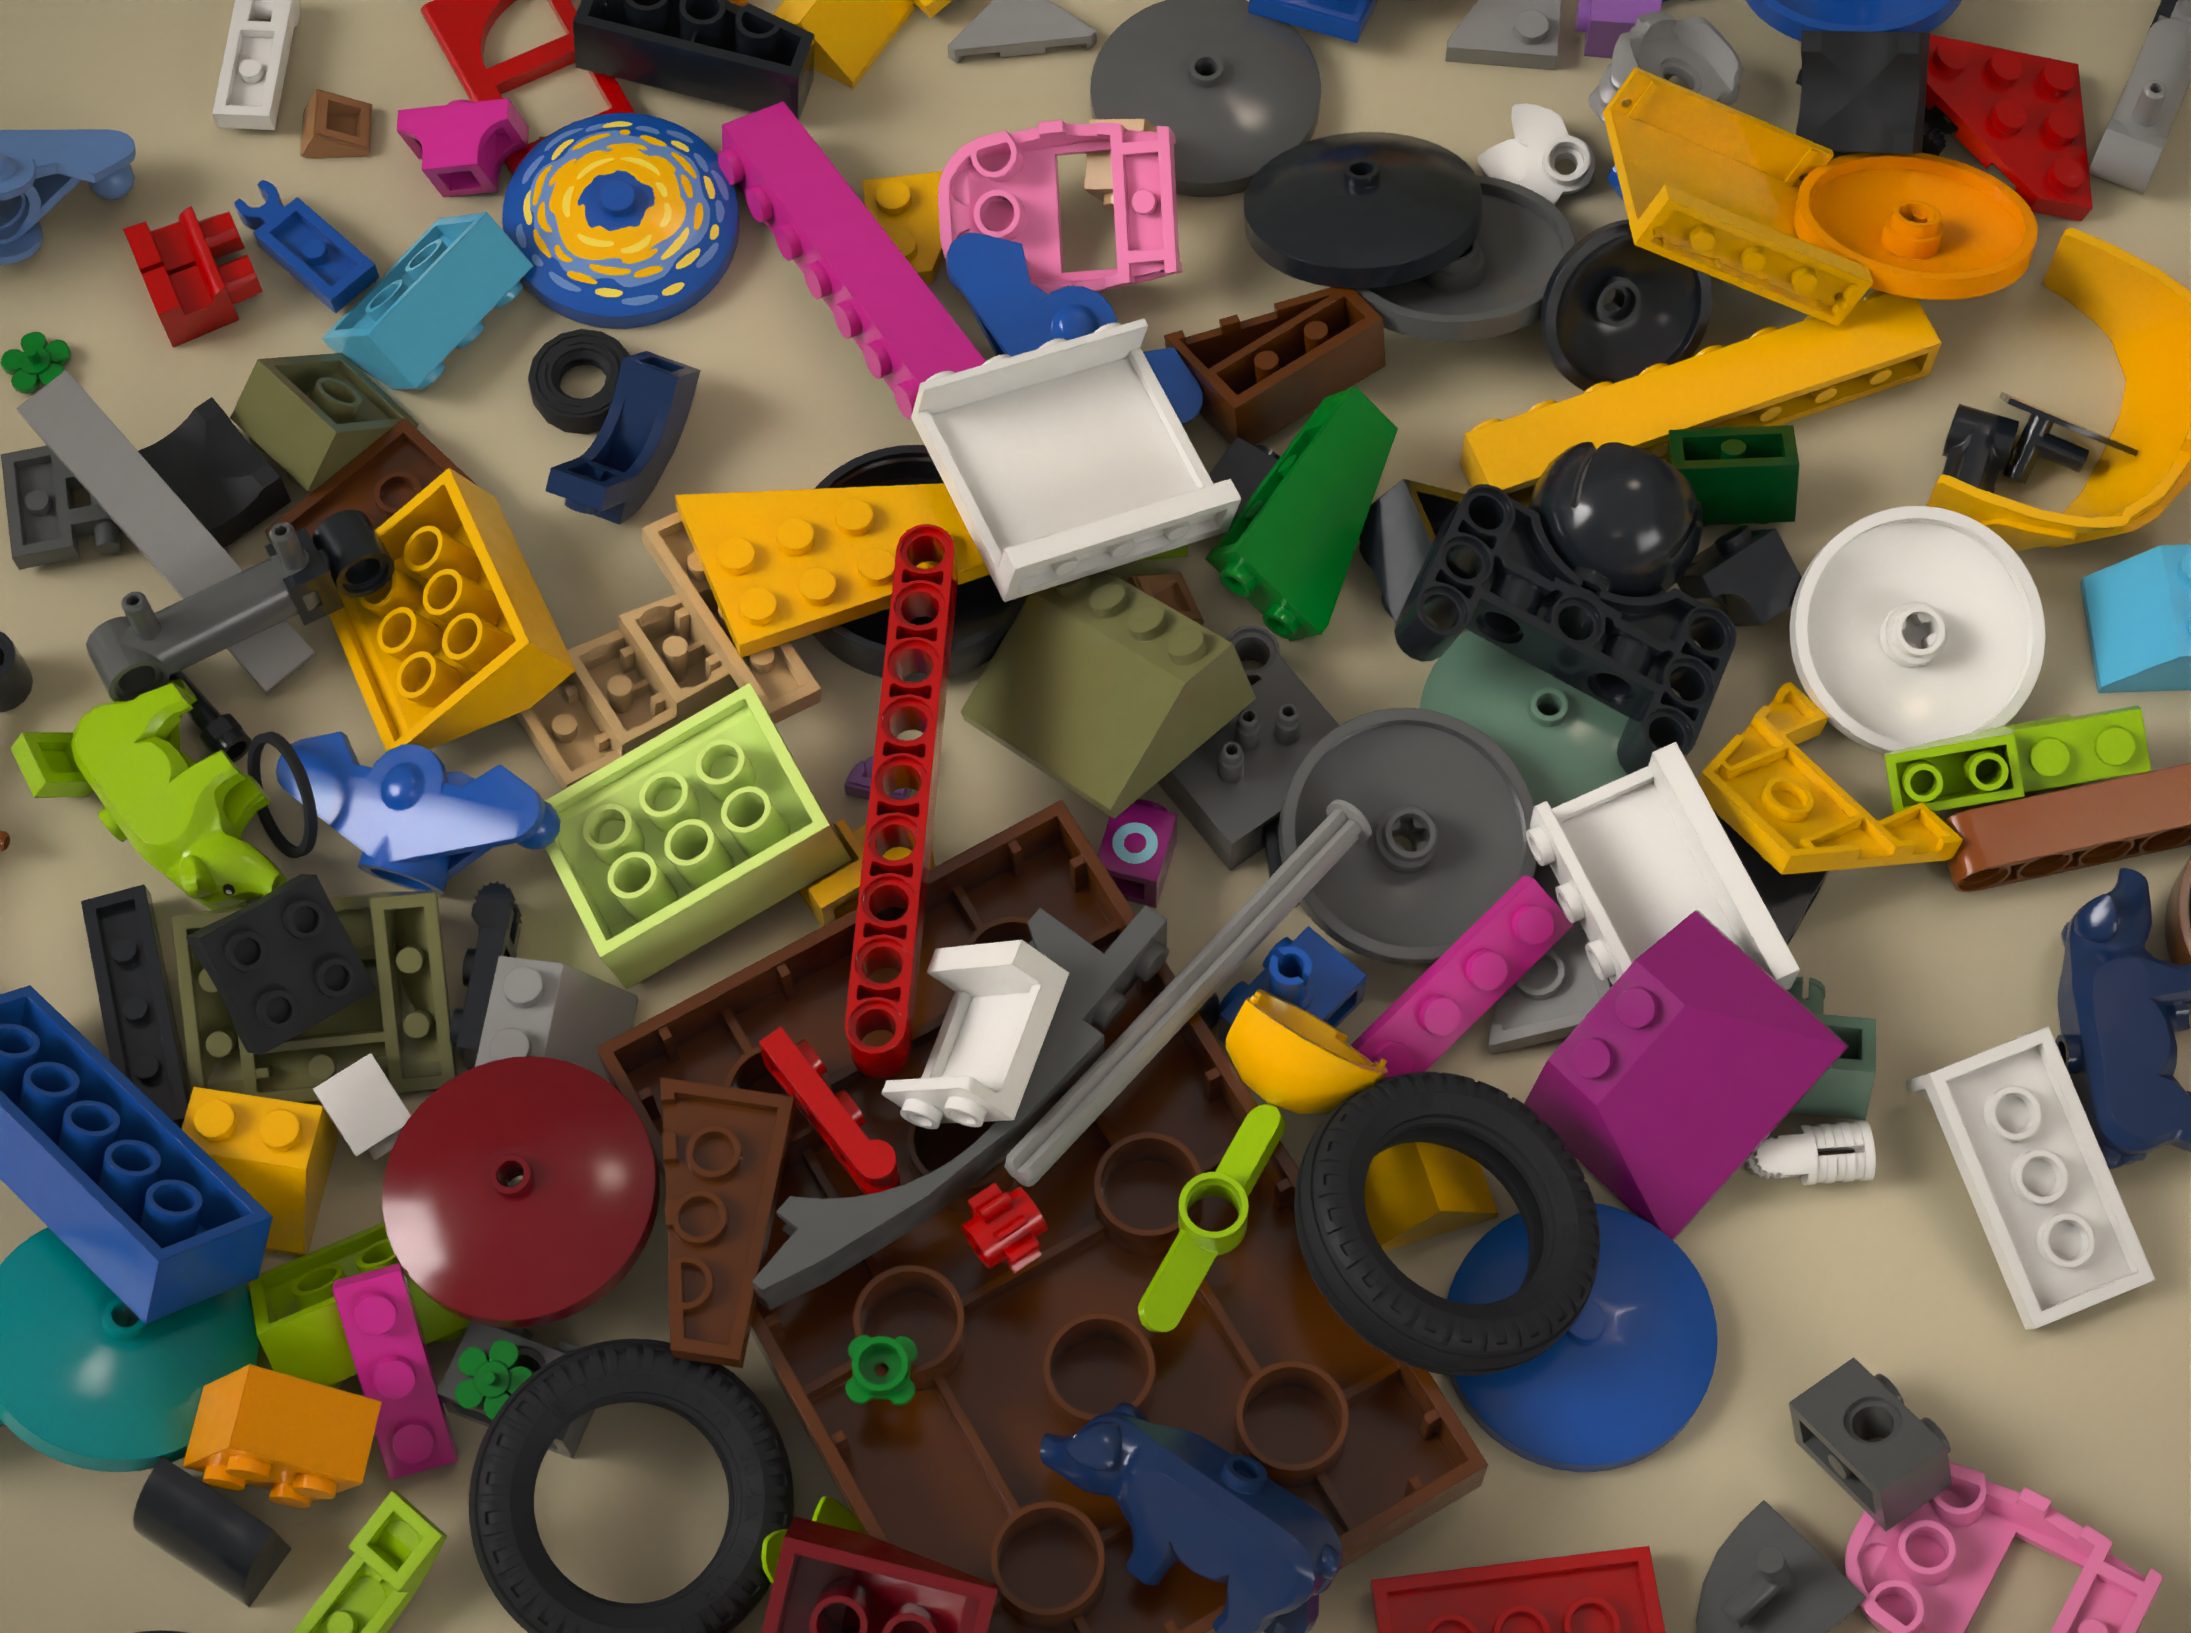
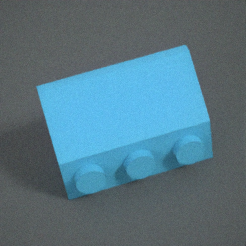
[321,212,533,390]

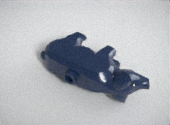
[2055,868,2191,1169]
[1040,1402,1343,1633]

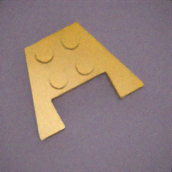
[1697,682,1963,875]

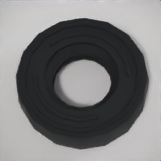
[528,329,631,434]

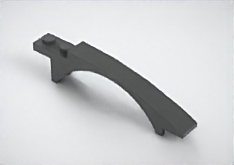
[752,905,1169,1311]

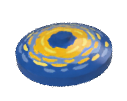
[502,113,740,329]

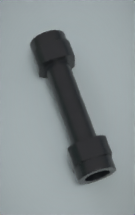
[169,670,252,763]

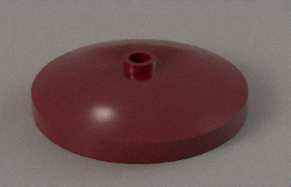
[382,1056,660,1328]

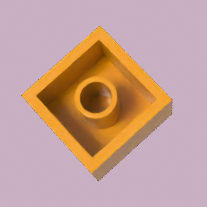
[182,1364,382,1508]

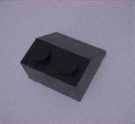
[1359,479,1482,629]

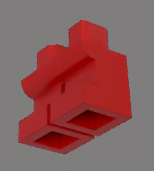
[123,206,263,348]

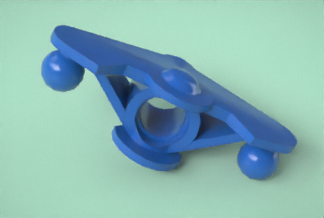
[946,233,1203,427]
[276,731,561,895]

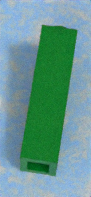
[1205,387,1398,642]

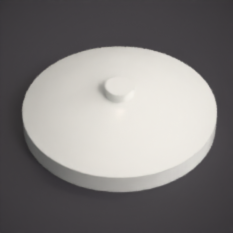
[1789,506,2046,754]

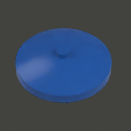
[1447,1203,1718,1472]

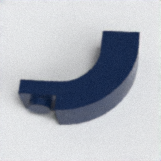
[545,351,701,525]

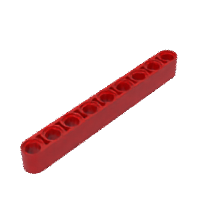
[845,524,958,1079]

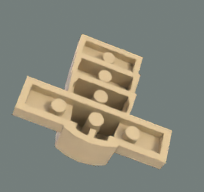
[515,511,822,790]

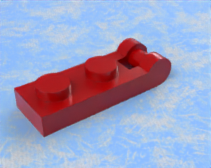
[759,1026,901,1195]

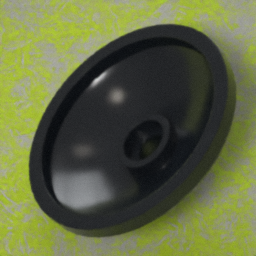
[1540,219,1713,391]

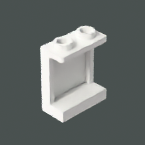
[881,940,1069,1129]

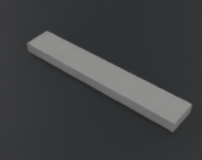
[16,370,315,695]

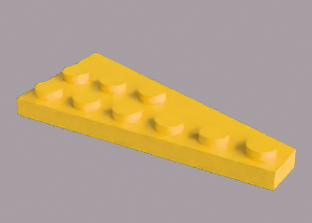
[675,483,990,658]

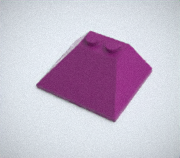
[1524,910,1849,1241]

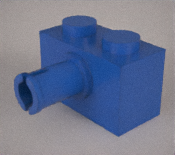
[1218,926,1367,1045]

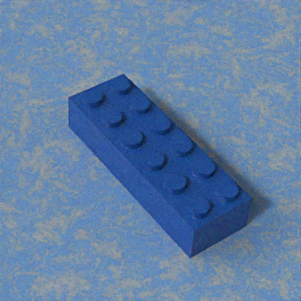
[0,985,273,1324]

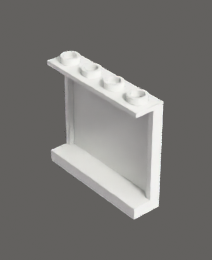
[911,319,1241,602]

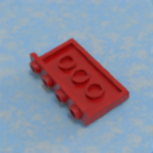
[1370,1546,1665,1633]

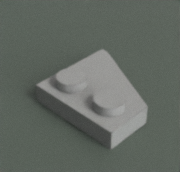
[1445,0,1561,70]

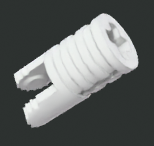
[1745,1120,1876,1185]

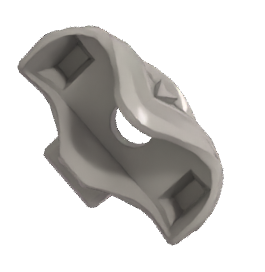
[1588,10,1743,123]

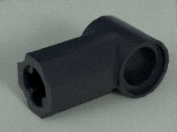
[1941,404,2019,493]

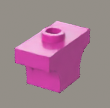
[397,98,529,197]

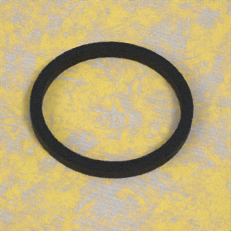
[247,732,318,858]

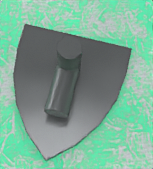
[1696,1500,1866,1633]

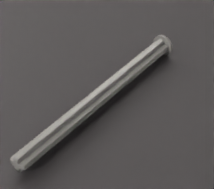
[1004,799,1372,1187]

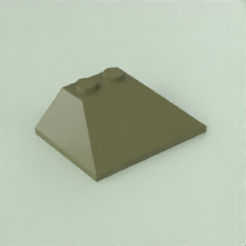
[172,891,457,1102]

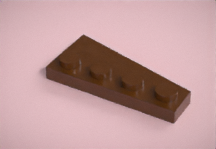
[660,1077,797,1368]

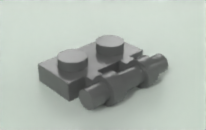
[1,445,123,570]

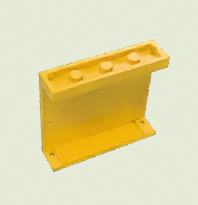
[1603,67,1873,327]

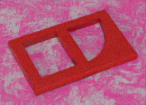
[421,0,635,176]

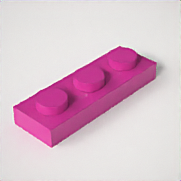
[332,1263,457,1481]

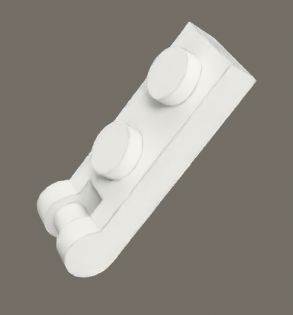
[212,0,300,130]

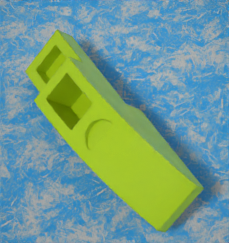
[1883,706,2151,814]

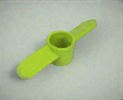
[1138,1104,1286,1332]

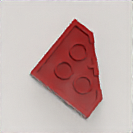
[1925,34,2093,221]

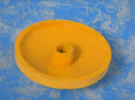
[1793,152,2038,300]

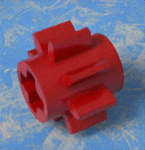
[961,1182,1048,1274]

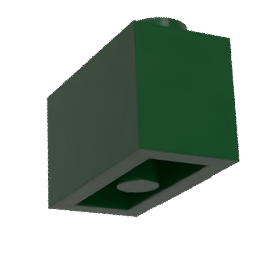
[1667,425,1799,526]

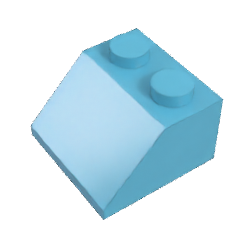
[2080,544,2191,693]

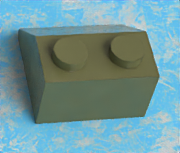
[230,353,419,491]

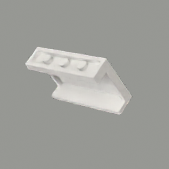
[1526,742,1800,990]

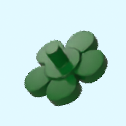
[1,332,71,394]
[454,1339,534,1420]

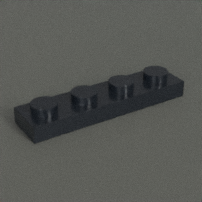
[81,884,190,1129]

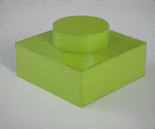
[10,732,93,798]

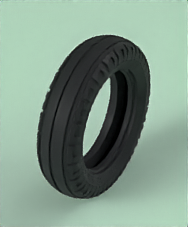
[1294,1072,1600,1376]
[469,1339,794,1633]

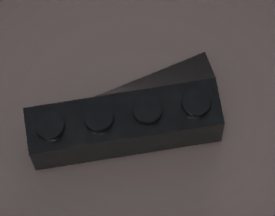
[573,0,815,120]

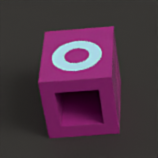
[1098,799,1177,908]

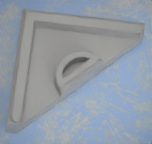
[948,0,1097,63]

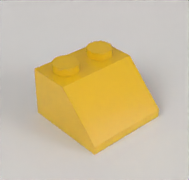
[182,1087,340,1257]

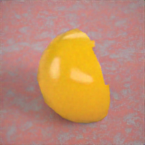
[1226,989,1388,1115]

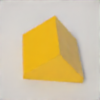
[773,0,915,89]
[1364,1142,1498,1251]

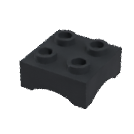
[1796,30,1930,154]
[138,397,291,548]
[186,874,376,1055]

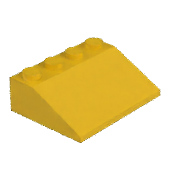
[329,468,576,752]

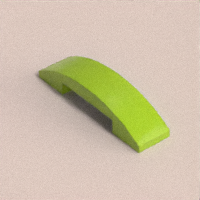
[292,1491,447,1633]

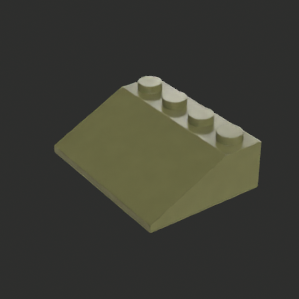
[960,570,1256,819]

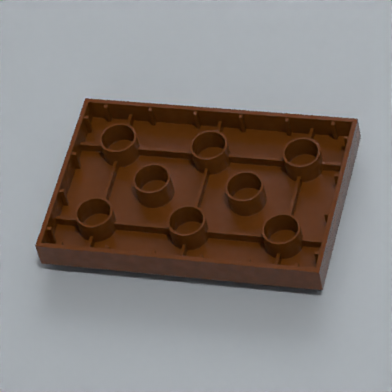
[596,800,1488,1633]

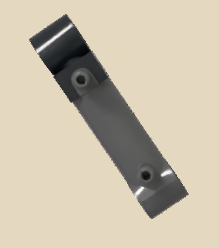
[86,510,395,701]

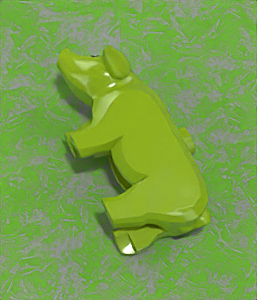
[71,679,287,910]

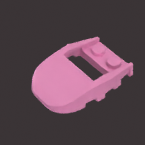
[938,120,1183,295]
[1845,1462,2164,1633]

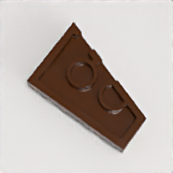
[264,418,478,543]

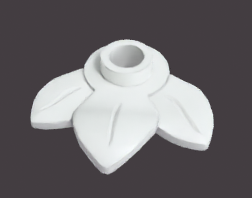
[1477,103,1595,205]

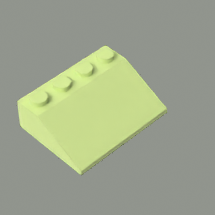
[545,683,852,989]

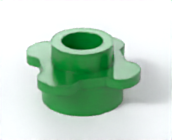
[845,1335,918,1406]

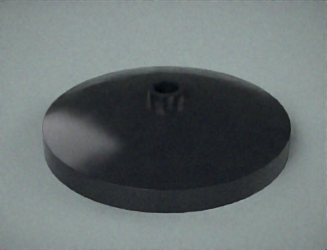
[1244,132,1482,289]

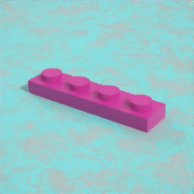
[1350,875,1574,1079]

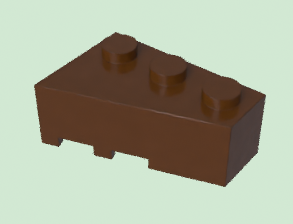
[1164,287,1386,446]

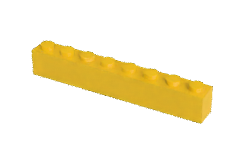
[1460,291,1942,507]

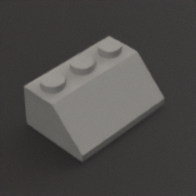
[475,956,638,1083]

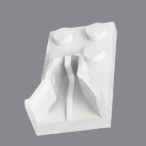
[1906,1026,2155,1330]

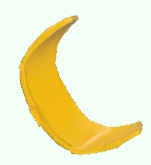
[1927,228,2191,552]

